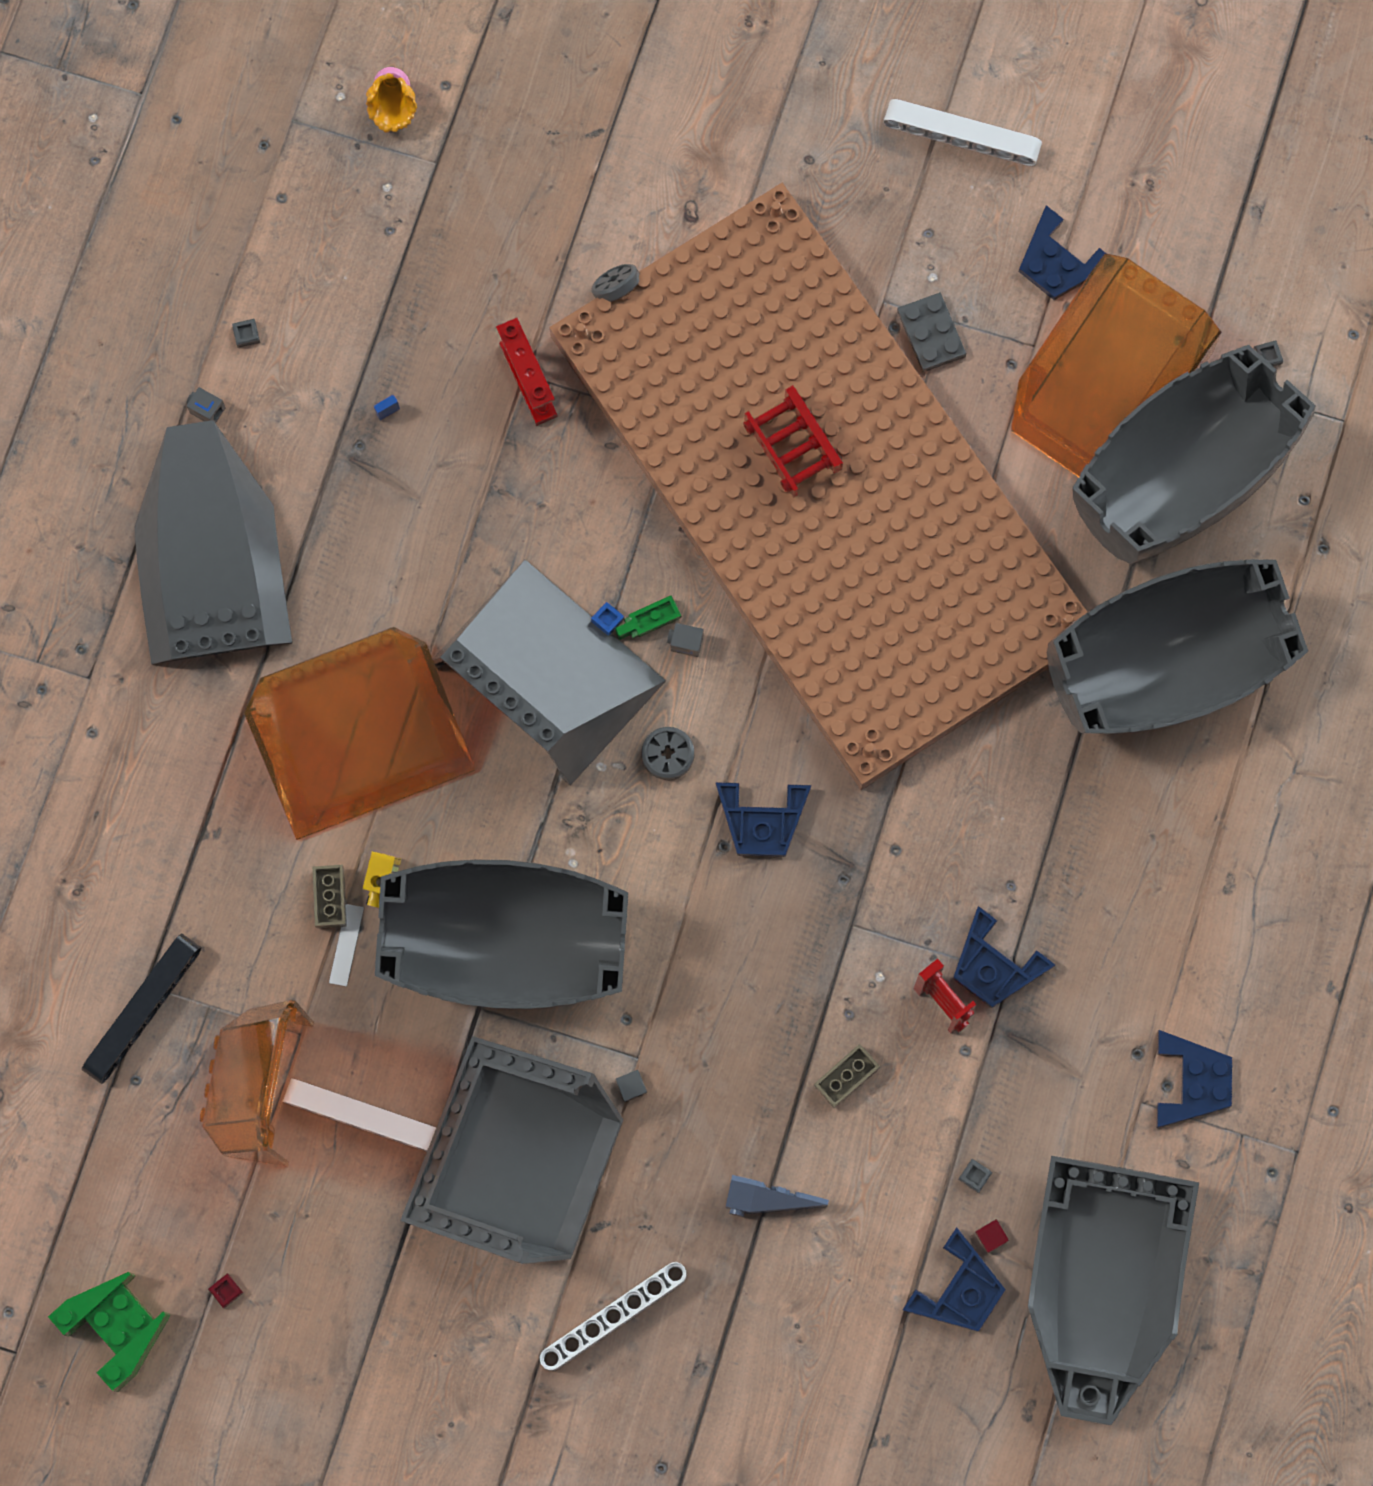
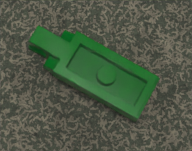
[615,595,682,640]

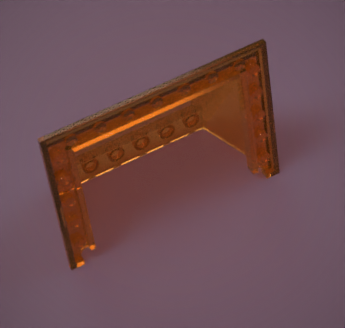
[244,627,475,840]

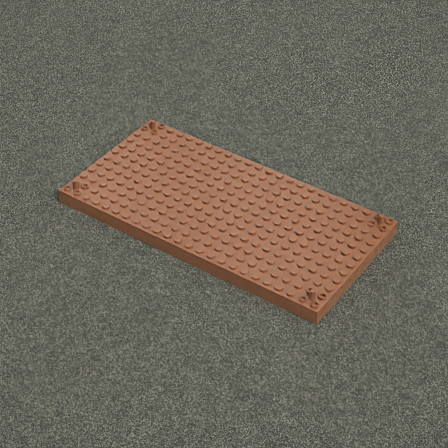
[549,182,1087,790]

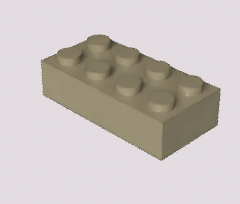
[312,865,347,929]
[814,1044,880,1108]

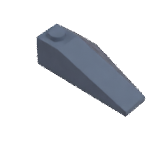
[726,1175,829,1217]

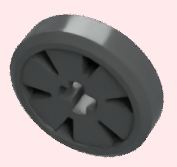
[591,264,640,302]
[642,727,694,780]

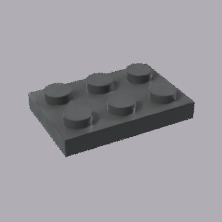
[897,292,966,372]

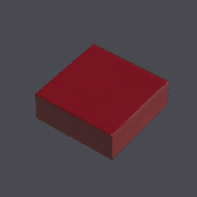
[975,1219,1009,1253]
[208,1273,244,1309]

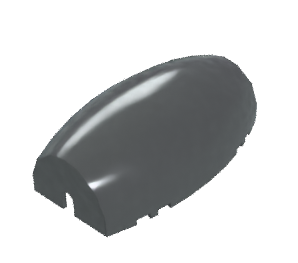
[1072,345,1316,564]
[1046,559,1308,734]
[375,859,628,1009]

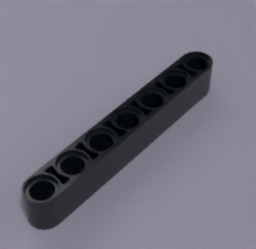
[82,933,202,1084]

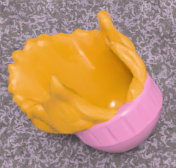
[366,67,417,133]

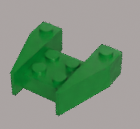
[48,1272,170,1392]

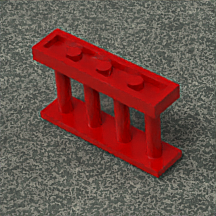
[496,318,558,426]
[743,385,843,498]
[913,958,976,1034]

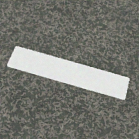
[329,904,364,986]

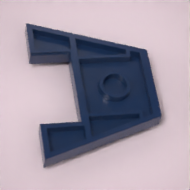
[1018,205,1117,300]
[715,782,811,857]
[953,906,1055,1008]
[1156,1030,1232,1128]
[902,1227,1006,1332]

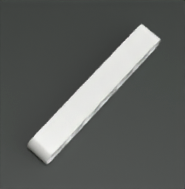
[883,99,1042,166]
[283,1078,436,1152]
[540,1262,687,1371]

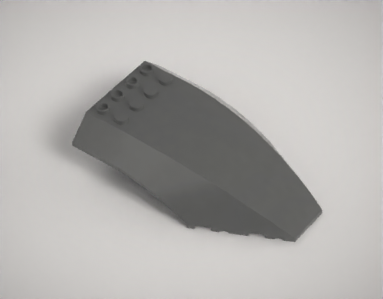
[134,420,293,664]
[1028,1156,1199,1425]

